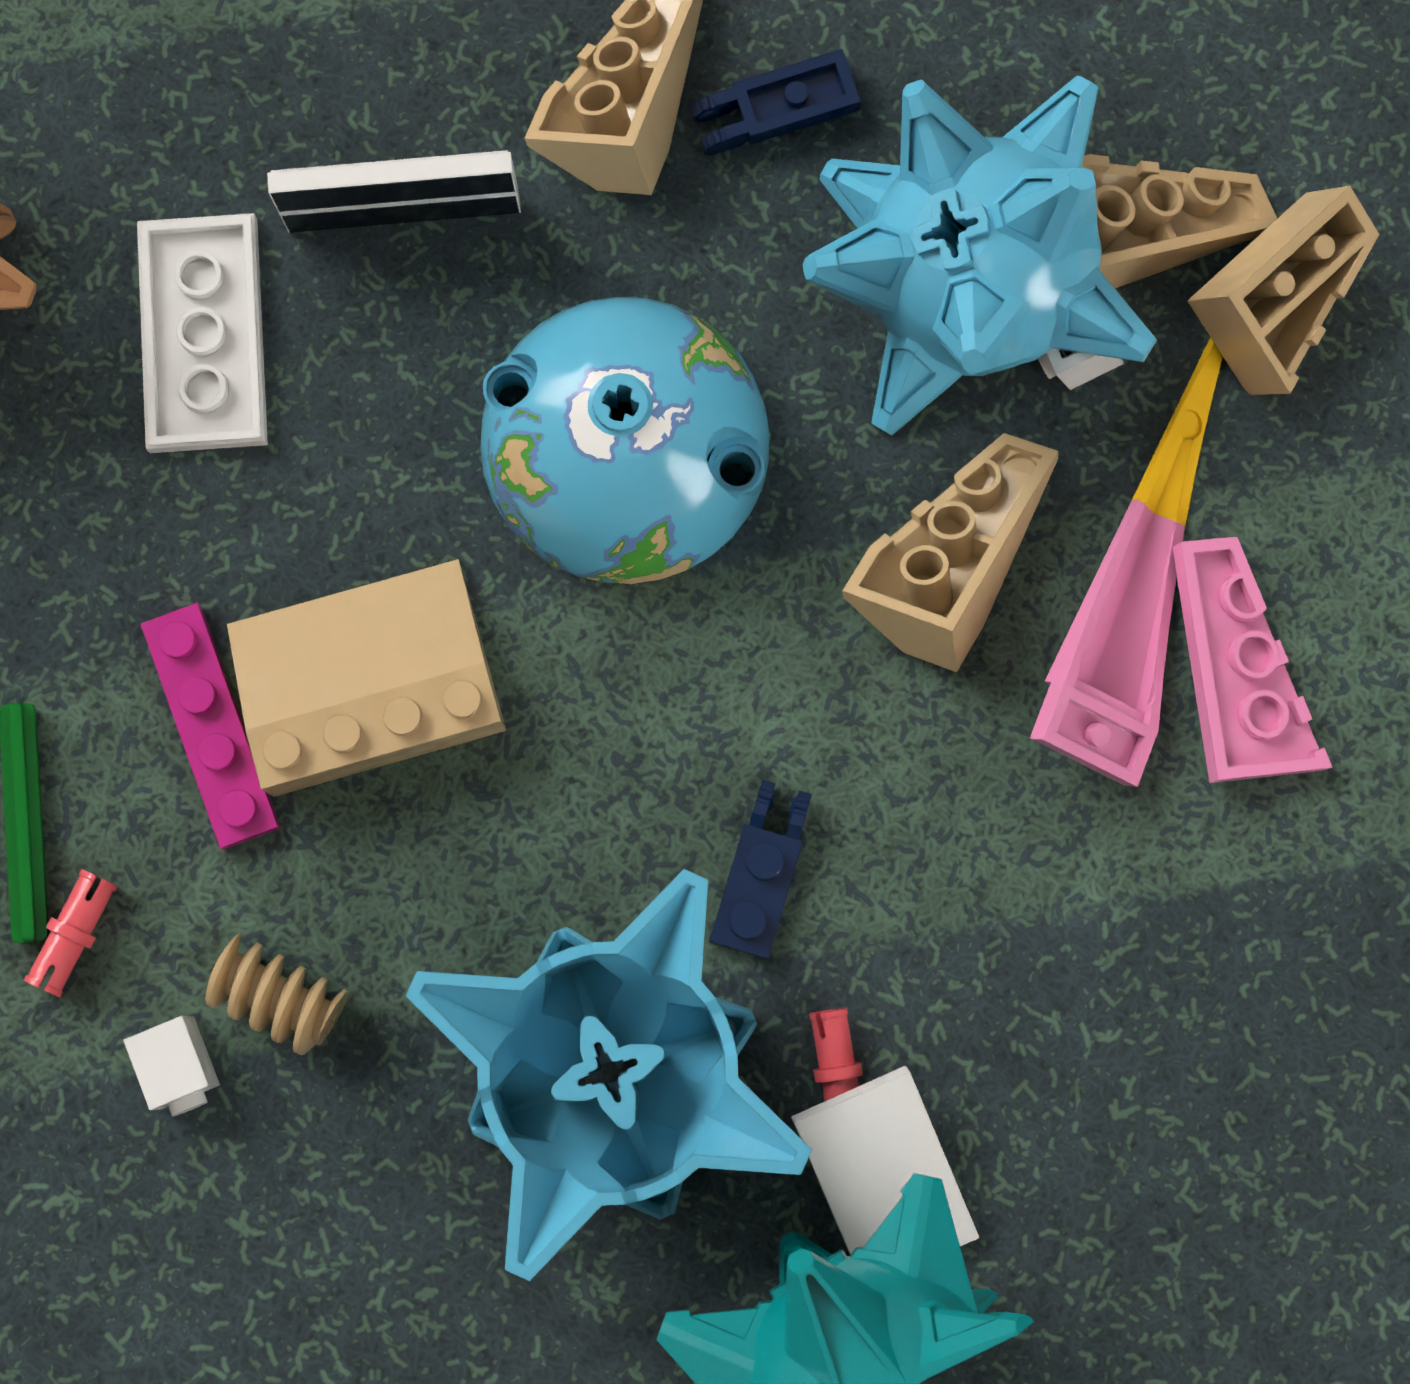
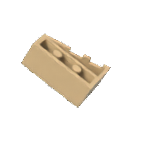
[1188,186,1380,395]

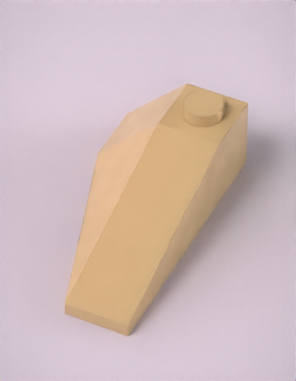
[524,0,703,195]
[1082,154,1278,288]
[842,433,1058,672]

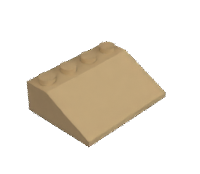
[227,559,506,797]

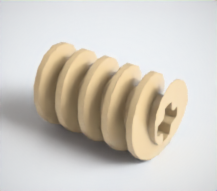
[205,933,350,1055]

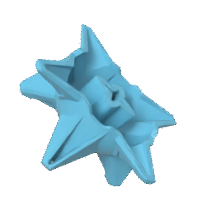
[802,76,1157,435]
[406,869,812,1281]

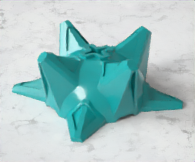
[656,1173,1034,1384]

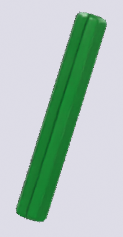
[0,702,49,944]

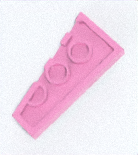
[1172,537,1333,783]

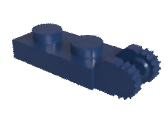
[689,49,861,156]
[709,779,812,960]

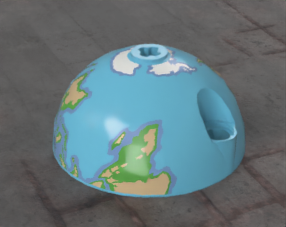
[480,297,770,584]

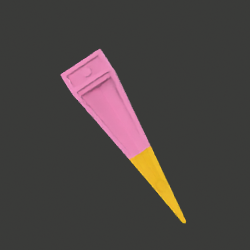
[1030,337,1223,787]

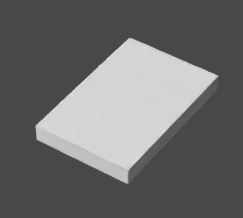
[791,1066,979,1255]

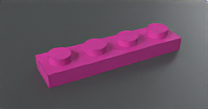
[141,603,281,850]

